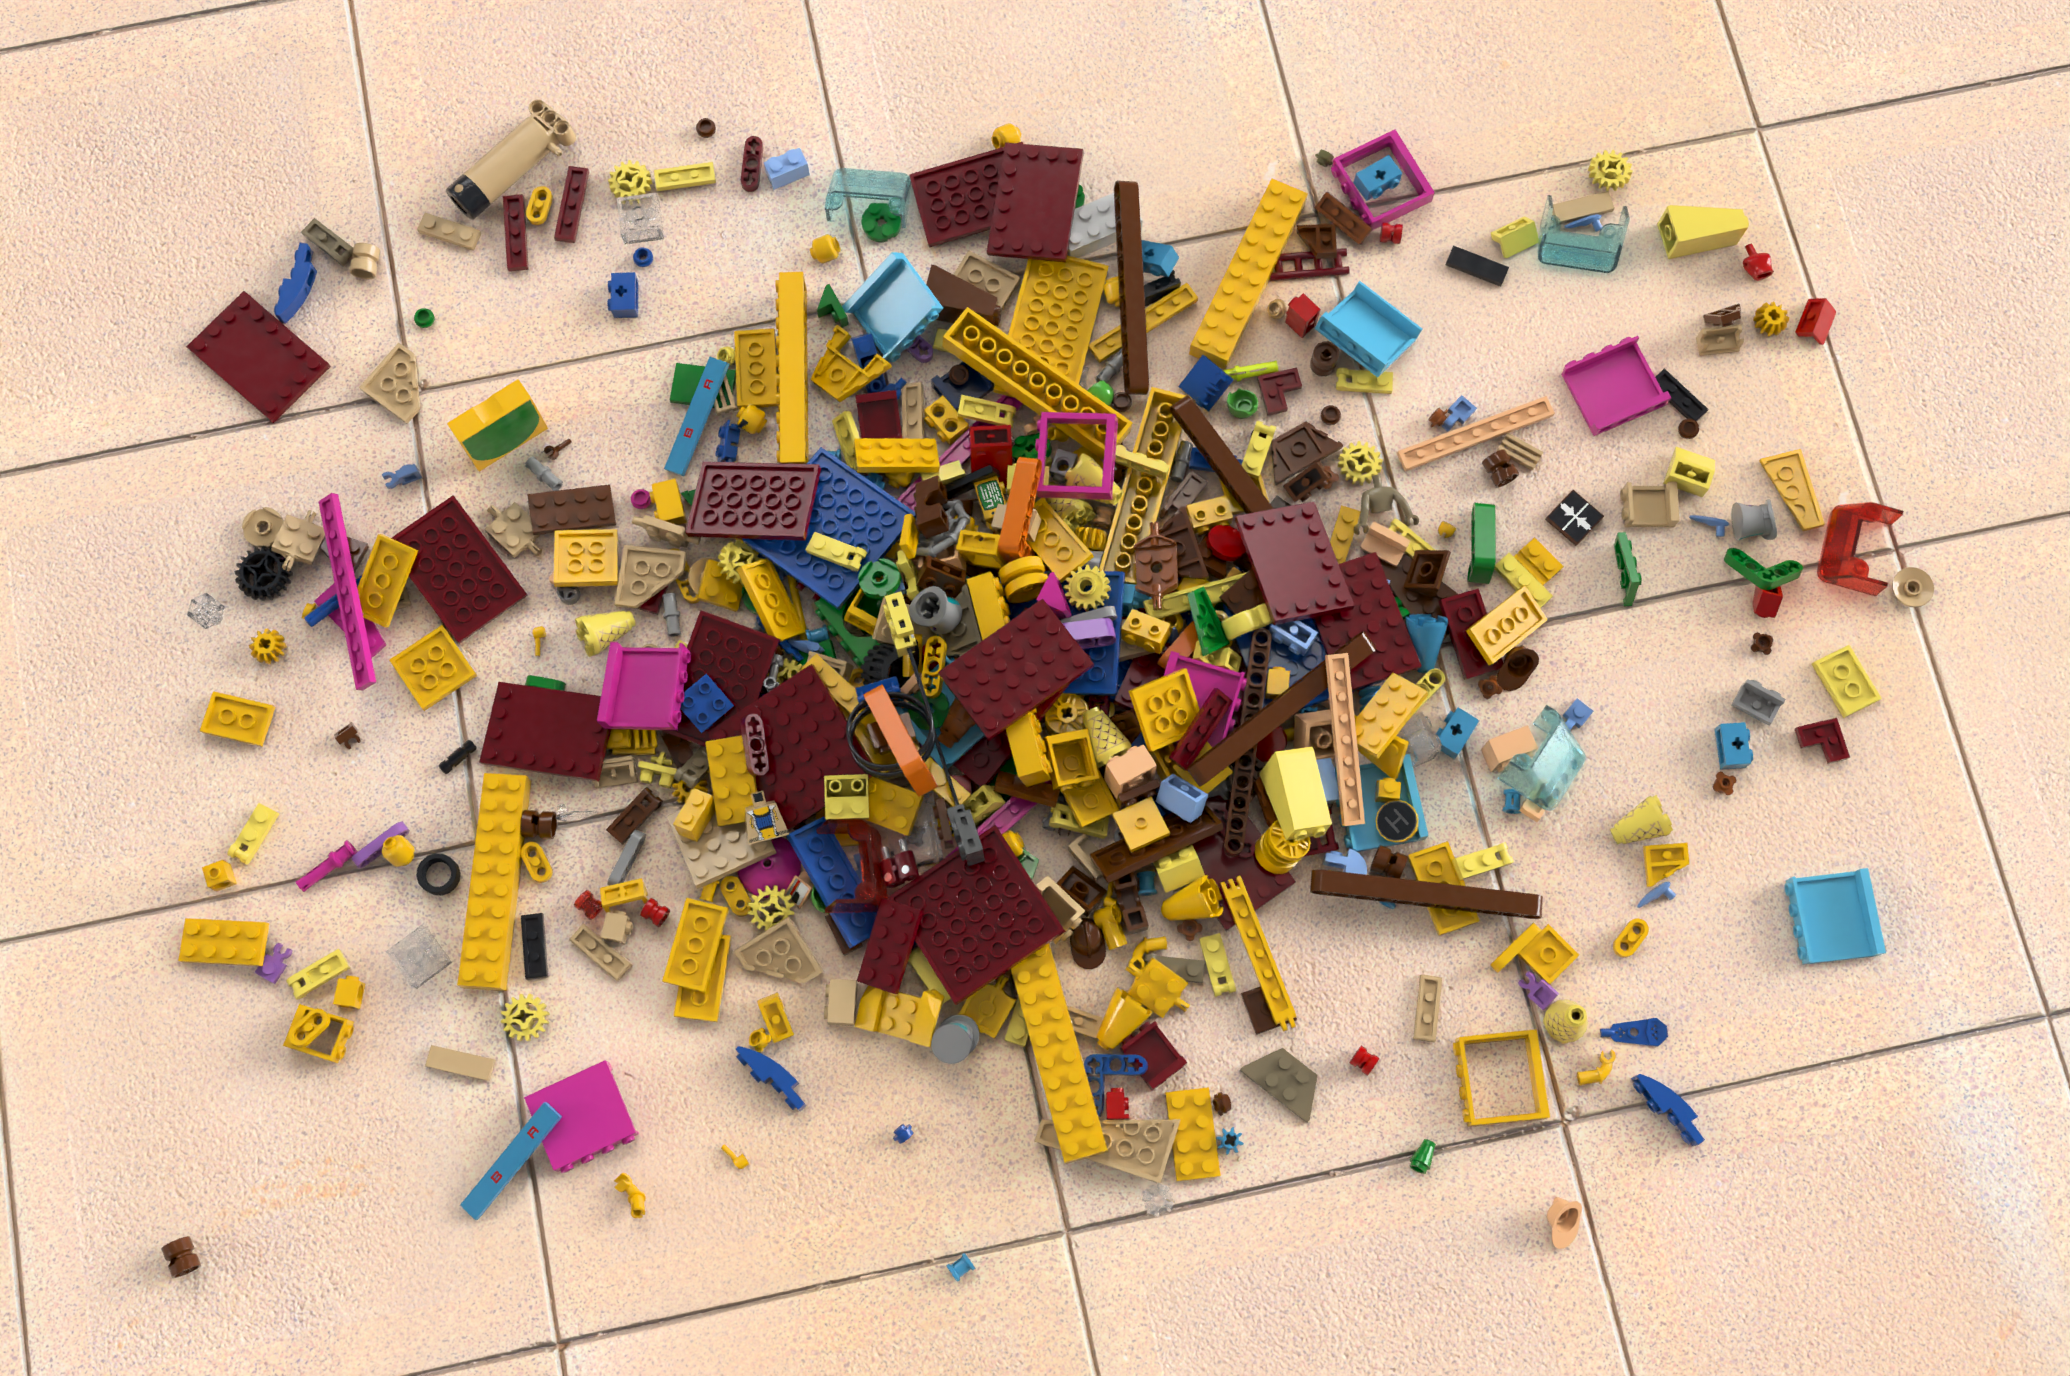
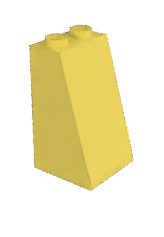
[1657,205,1749,259]
[1259,747,1332,841]

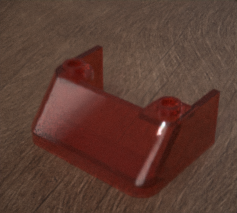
[1817,502,1904,596]
[817,819,888,913]

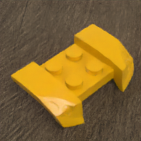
[854,985,945,1047]

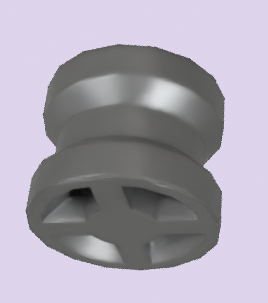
[557,587,580,605]

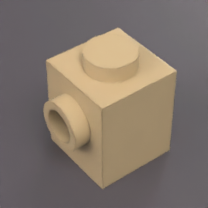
[601,910,633,944]

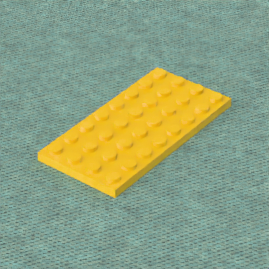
[993,255,1109,397]

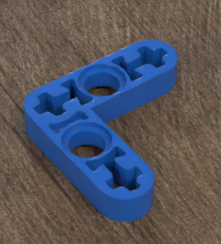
[1084,1054,1148,1117]

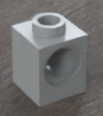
[1050,449,1078,483]

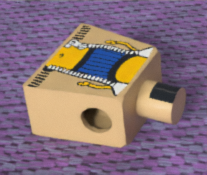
[745,791,789,845]

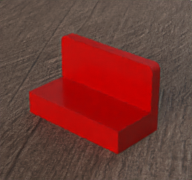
[1795,298,1836,345]

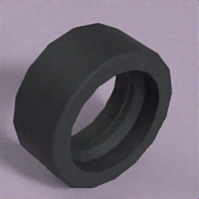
[416,853,461,896]

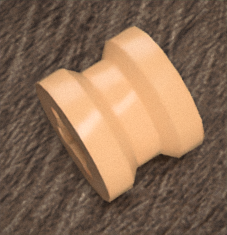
[1093,506,1116,529]

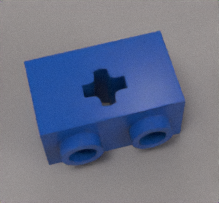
[607,272,638,318]

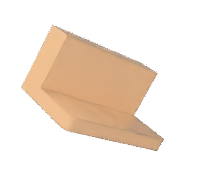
[1360,521,1411,567]

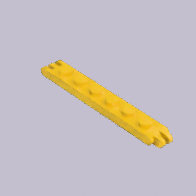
[1220,876,1297,1032]

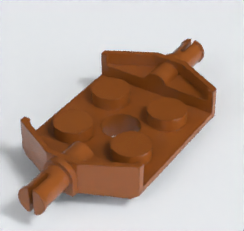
[1134,522,1178,611]

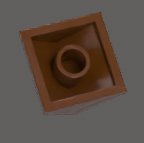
[1404,550,1451,598]
[1056,866,1107,917]

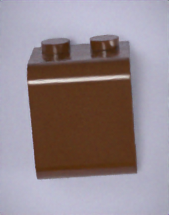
[1098,765,1160,811]

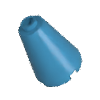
[1405,614,1448,673]

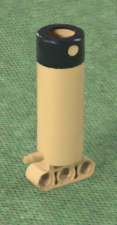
[446,99,576,220]

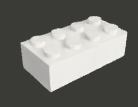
[1067,193,1143,258]

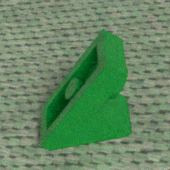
[817,284,849,328]

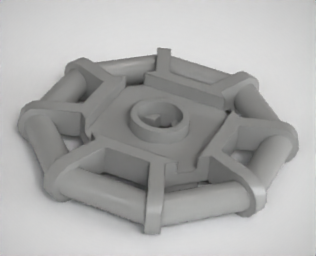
[899,499,970,557]

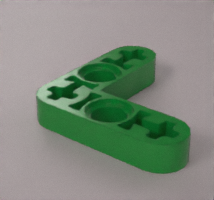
[1724,548,1803,590]

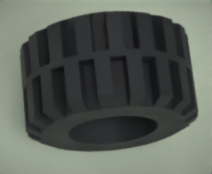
[861,643,910,690]

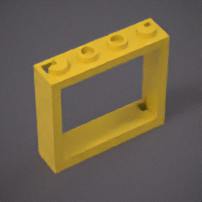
[1453,1029,1550,1127]

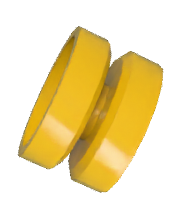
[998,556,1048,603]

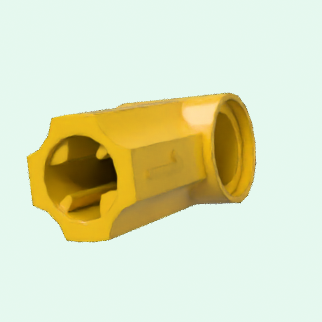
[1093,904,1127,950]

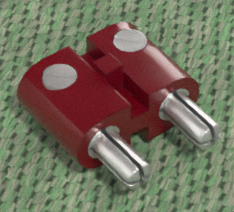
[880,839,919,888]

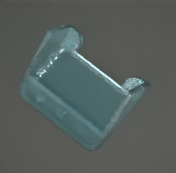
[825,168,911,228]
[1498,705,1586,811]

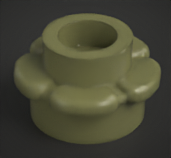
[1315,149,1334,167]

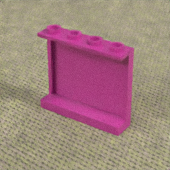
[1561,336,1671,436]
[597,642,691,730]
[1164,651,1247,747]
[524,1060,639,1173]

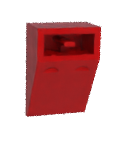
[969,425,1012,489]

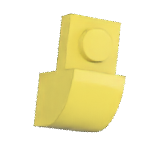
[1192,640,1242,672]

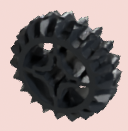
[234,545,293,601]

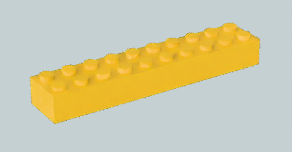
[1189,178,1308,370]
[775,272,809,464]
[942,307,1133,460]
[1099,387,1191,585]
[967,572,1053,787]
[457,773,532,991]
[1011,943,1108,1164]

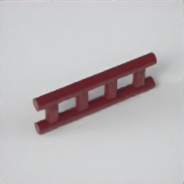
[1270,248,1350,281]

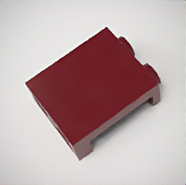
[855,390,902,439]
[1120,1021,1188,1091]

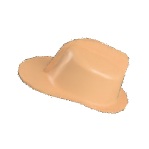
[1546,1197,1582,1249]

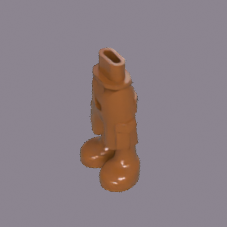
[938,697,975,748]

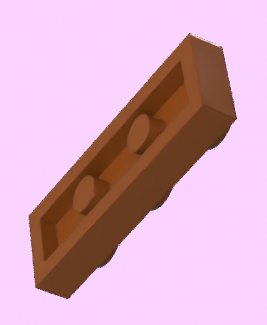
[1314,192,1373,245]
[993,771,1060,808]

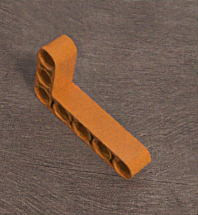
[998,457,1042,563]
[863,684,938,797]

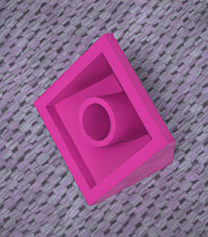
[1036,572,1072,619]

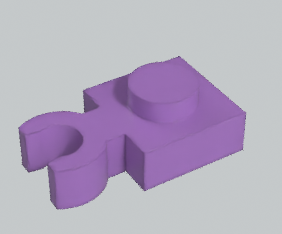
[255,943,293,984]
[1518,971,1559,1011]

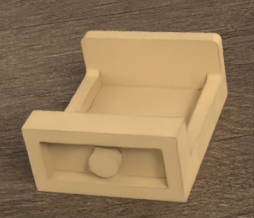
[1620,482,1680,527]
[1036,876,1085,944]

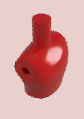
[1743,243,1774,281]

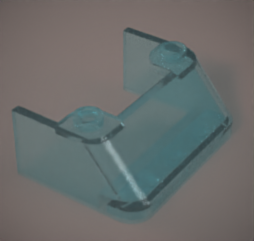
[1537,195,1630,273]

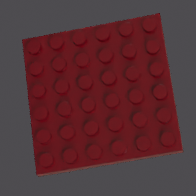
[707,664,878,841]
[888,825,1066,1005]

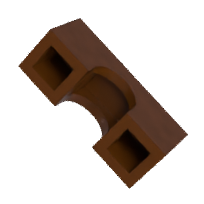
[914,475,949,539]
[1112,871,1149,935]

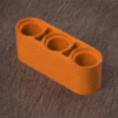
[1157,621,1199,670]

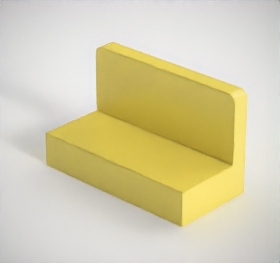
[1491,216,1539,258]
[920,460,966,485]

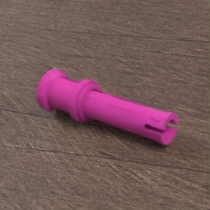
[296,840,357,892]

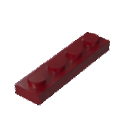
[554,166,589,243]
[503,194,529,272]
[1169,688,1233,771]

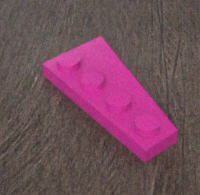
[314,583,386,658]

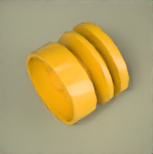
[1045,693,1089,736]
[1255,820,1311,874]

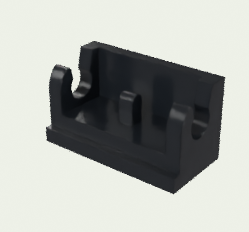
[1144,270,1181,306]

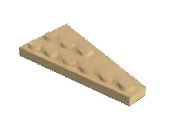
[1034,1119,1181,1184]

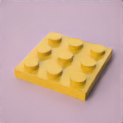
[554,529,618,587]
[389,625,477,711]
[1129,668,1200,752]

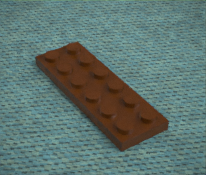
[1089,803,1223,883]

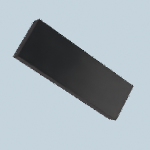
[1445,245,1509,287]
[1655,368,1709,422]
[944,465,1001,499]
[521,913,548,980]

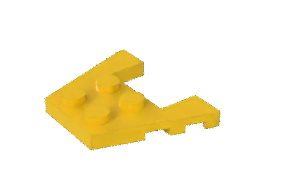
[810,325,892,402]

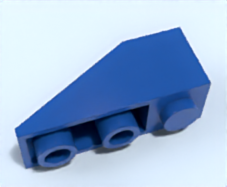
[851,333,886,393]

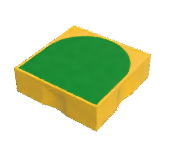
[447,379,548,472]

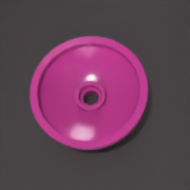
[737,837,801,898]

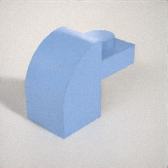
[1323,849,1367,875]

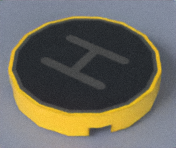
[1376,800,1419,843]

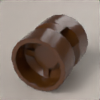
[1310,341,1339,377]
[1482,449,1519,488]
[521,810,557,839]
[1370,845,1408,878]
[161,1236,201,1278]

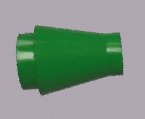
[1410,1139,1436,1174]

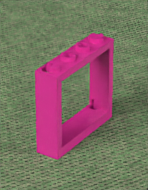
[1331,129,1435,230]
[1035,412,1118,500]

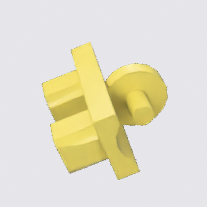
[638,752,677,789]

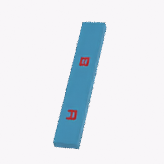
[664,357,730,476]
[460,1102,562,1220]

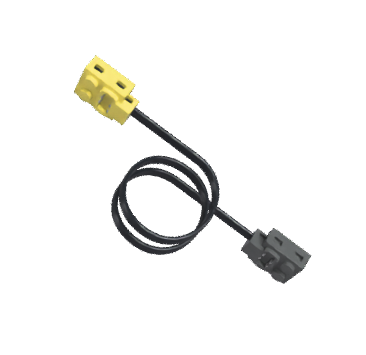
[846,591,985,866]

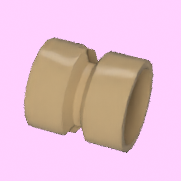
[349,242,380,280]

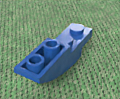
[274,243,317,324]
[736,1046,807,1111]
[1631,1074,1705,1146]

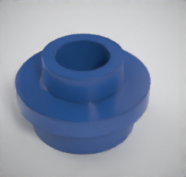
[633,247,653,267]
[893,1124,914,1144]

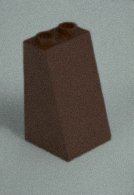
[926,264,1001,326]

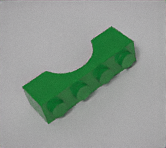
[814,598,880,669]

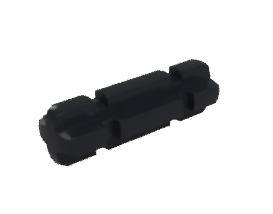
[439,740,477,774]

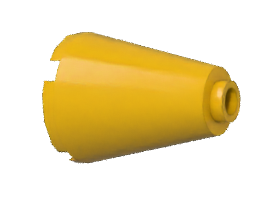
[1161,875,1223,921]
[1096,987,1152,1050]

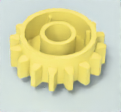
[1064,565,1111,612]

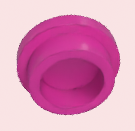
[631,489,651,509]

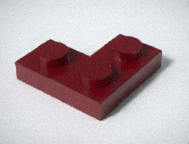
[1257,367,1302,416]
[1794,718,1850,764]

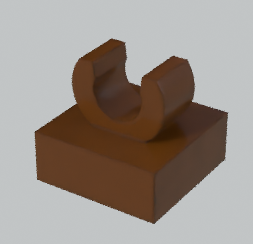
[334,722,361,750]

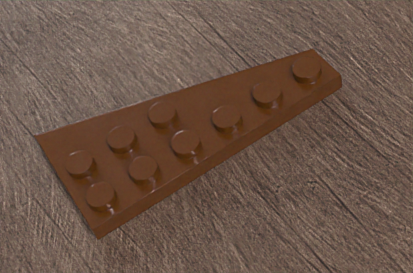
[1360,544,1458,641]

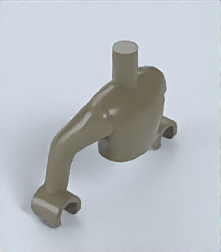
[1354,474,1419,535]

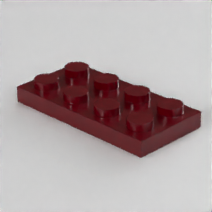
[1438,588,1504,680]
[857,898,923,994]

